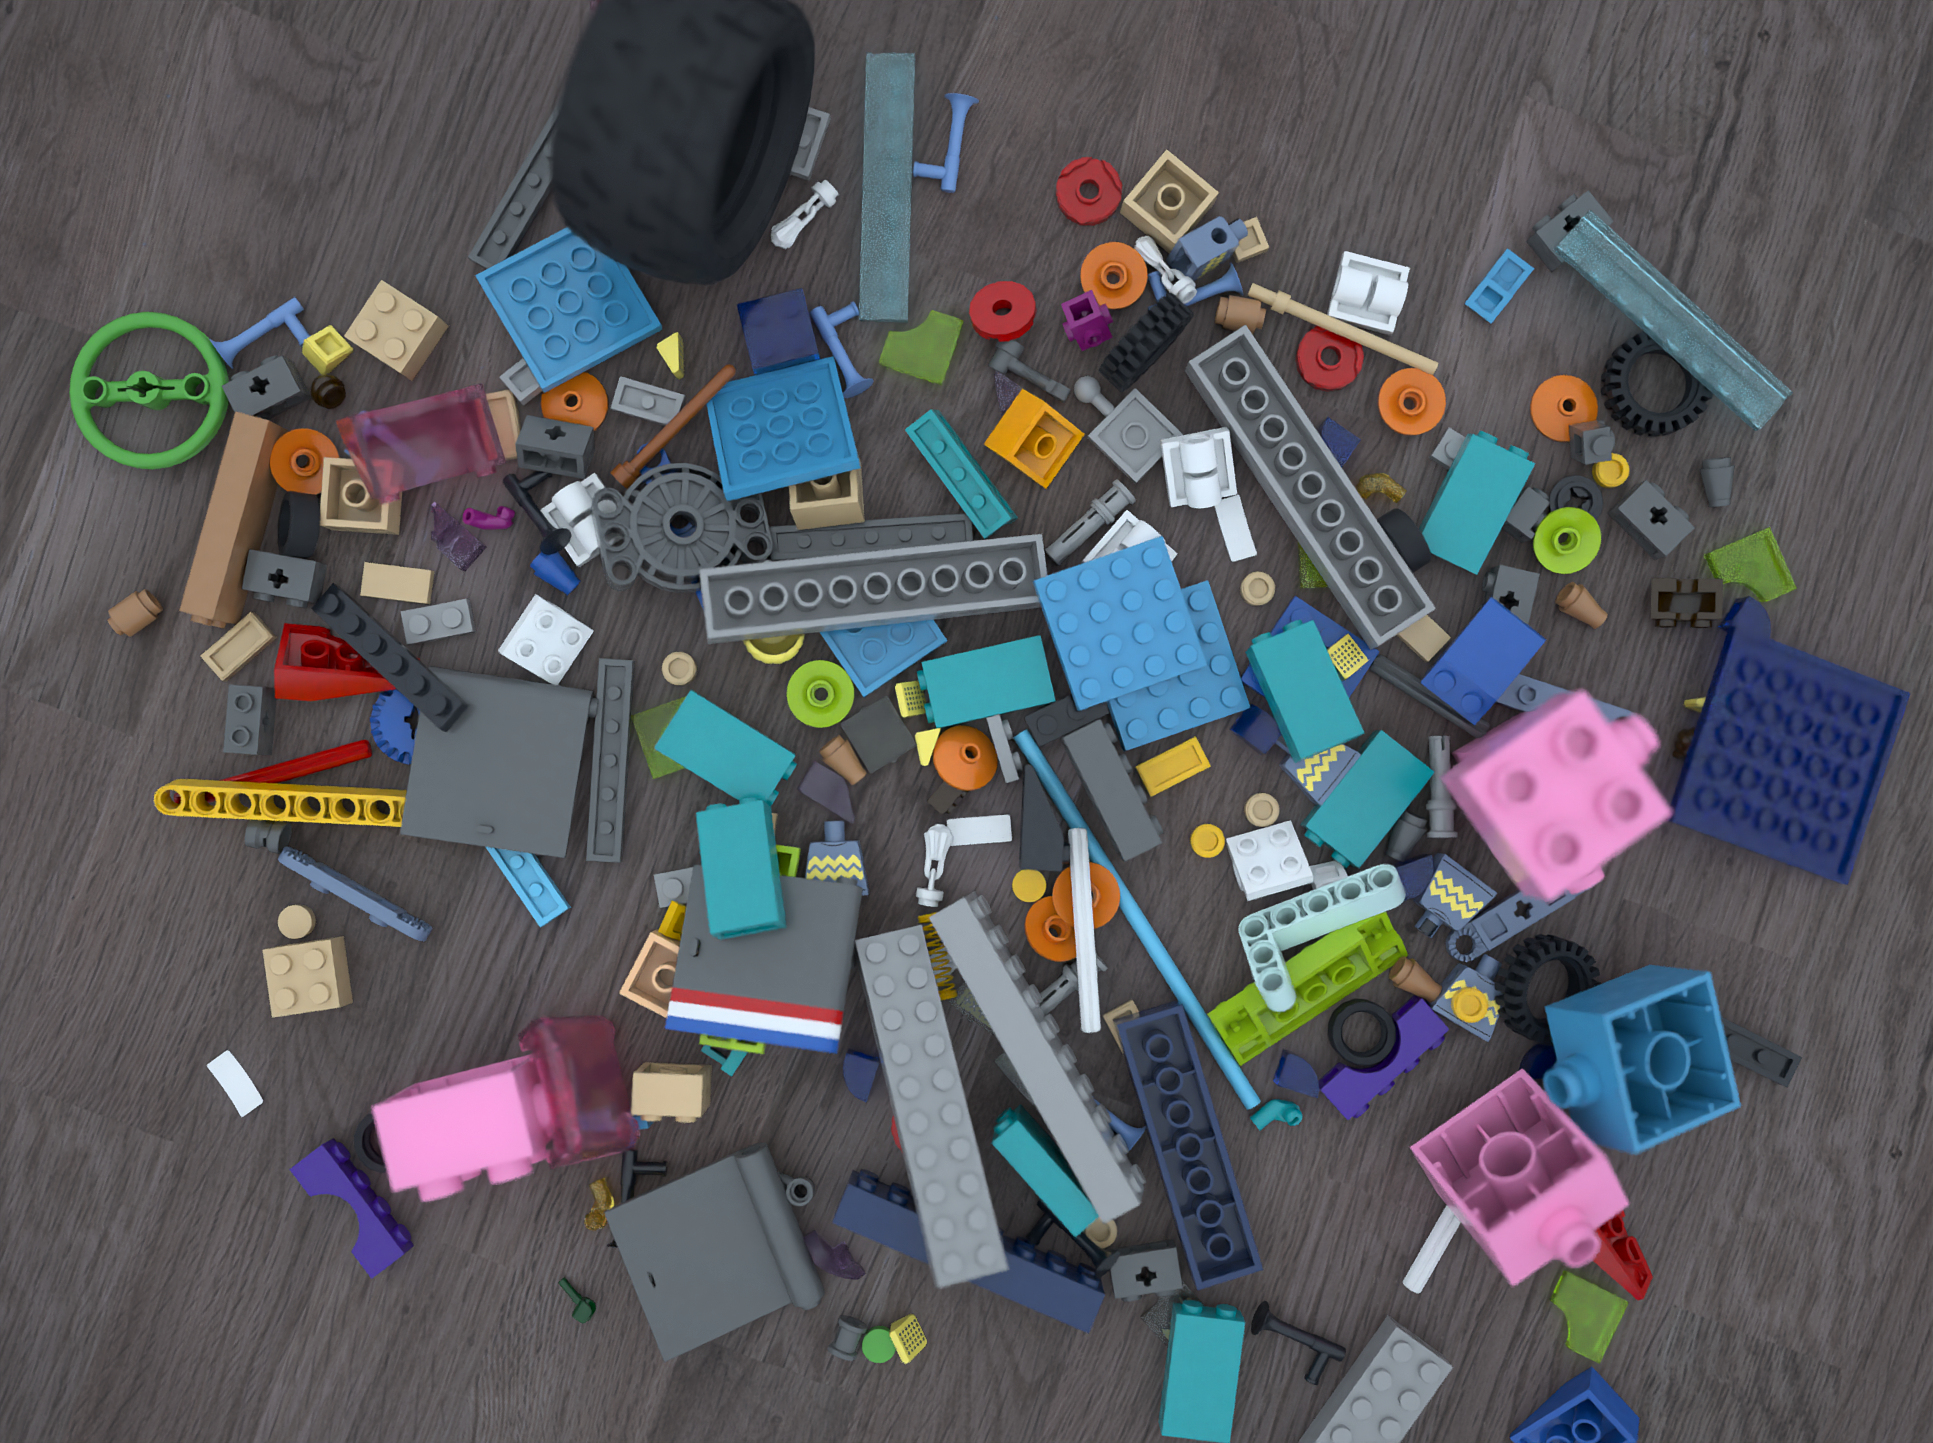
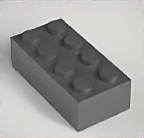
[1060,719,1164,862]

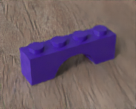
[1315,995,1450,1120]
[290,1138,414,1279]

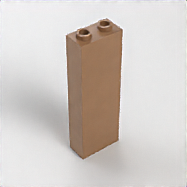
[179,412,289,629]

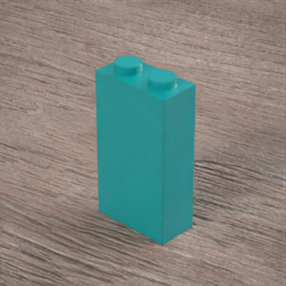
[1419,430,1535,575]
[1245,619,1364,763]
[917,635,1056,729]
[654,689,797,807]
[1300,730,1435,869]
[696,797,787,940]
[992,1104,1099,1237]
[1158,1300,1245,1443]

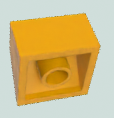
[984,388,1085,489]

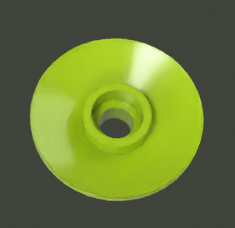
[1533,507,1601,574]
[787,660,854,728]

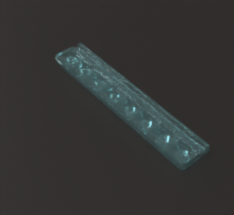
[859,52,915,323]
[1554,210,1793,431]

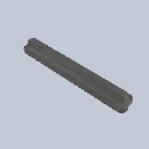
[1369,655,1490,738]

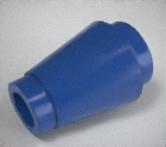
[530,552,581,596]

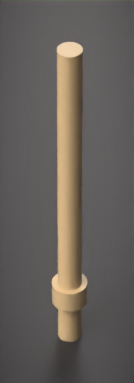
[1247,283,1438,375]

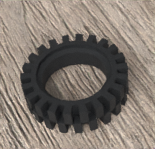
[1098,292,1194,392]
[1600,328,1715,437]
[1495,934,1601,1045]

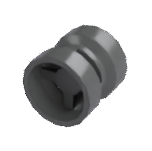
[245,819,292,854]

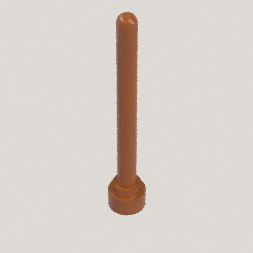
[610,364,736,489]

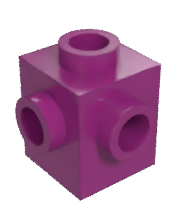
[1061,290,1114,351]

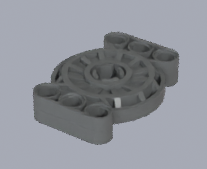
[591,463,773,593]

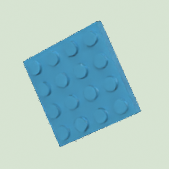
[475,227,663,393]
[706,356,861,501]
[1032,536,1207,711]
[1106,580,1251,751]

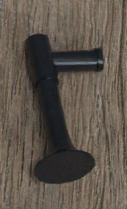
[502,470,571,555]
[606,1150,667,1248]
[1026,1198,1120,1279]
[1251,1301,1346,1385]

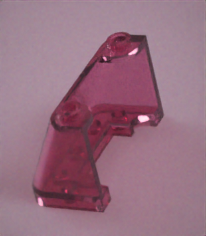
[336,383,506,505]
[518,1015,640,1169]

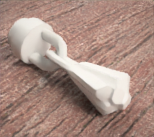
[771,180,839,249]
[1134,236,1197,304]
[916,824,954,907]

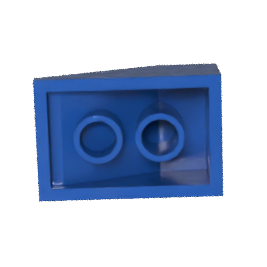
[1420,597,1546,725]
[1509,1367,1640,1443]

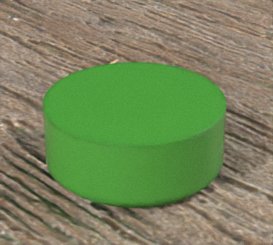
[862,1326,896,1363]

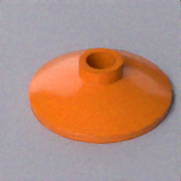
[1080,242,1148,310]
[1378,368,1446,436]
[541,372,608,431]
[1530,375,1598,442]
[269,428,339,495]
[933,725,998,791]
[1052,862,1120,929]
[1024,896,1076,962]

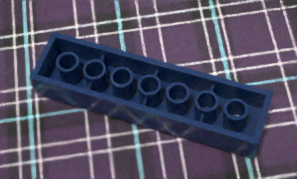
[1113,1000,1263,1291]
[832,1169,1105,1333]

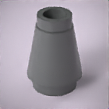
[1699,457,1735,507]
[1386,810,1427,862]

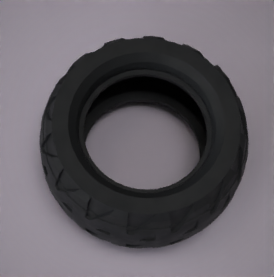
[550,0,815,285]

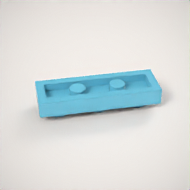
[486,847,571,928]

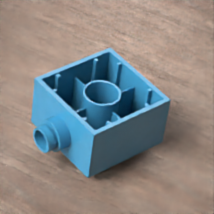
[1544,965,1741,1154]

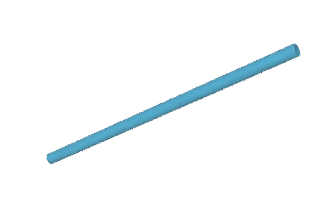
[1013,729,1261,1110]

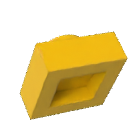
[658,900,687,941]

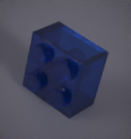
[737,288,821,375]

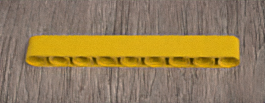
[154,779,407,827]

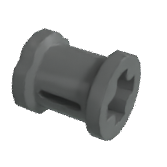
[827,1315,868,1361]

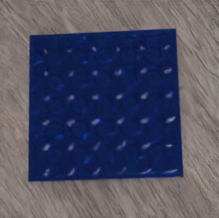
[1665,626,1911,885]

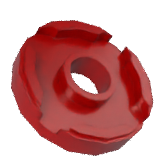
[1056,157,1122,226]
[969,281,1037,342]
[1295,326,1364,392]

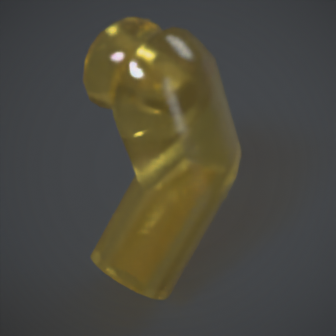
[1355,473,1407,504]
[584,1177,615,1231]

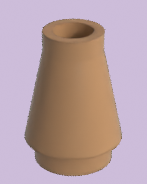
[1555,582,1608,629]
[819,735,867,785]
[1389,956,1442,1003]

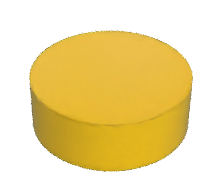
[1592,453,1629,488]
[1190,824,1225,858]
[1012,869,1046,902]
[1451,987,1488,1023]

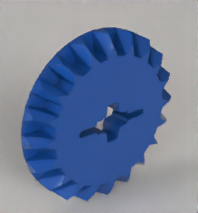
[370,689,420,765]

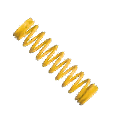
[917,912,958,1000]

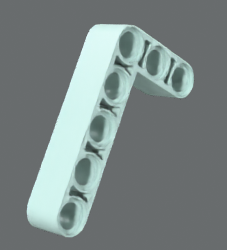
[1239,864,1406,1012]

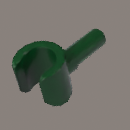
[558,1277,596,1324]

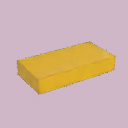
[1135,736,1211,797]

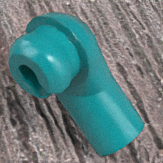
[1249,1099,1303,1131]

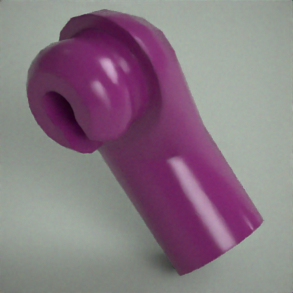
[462,506,515,530]

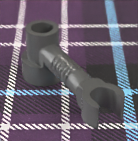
[988,340,1071,403]
[778,1171,815,1206]

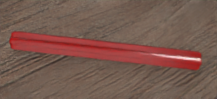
[173,740,372,804]

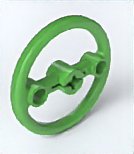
[69,312,229,469]

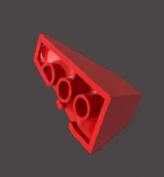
[274,623,420,701]
[1591,1209,1653,1300]

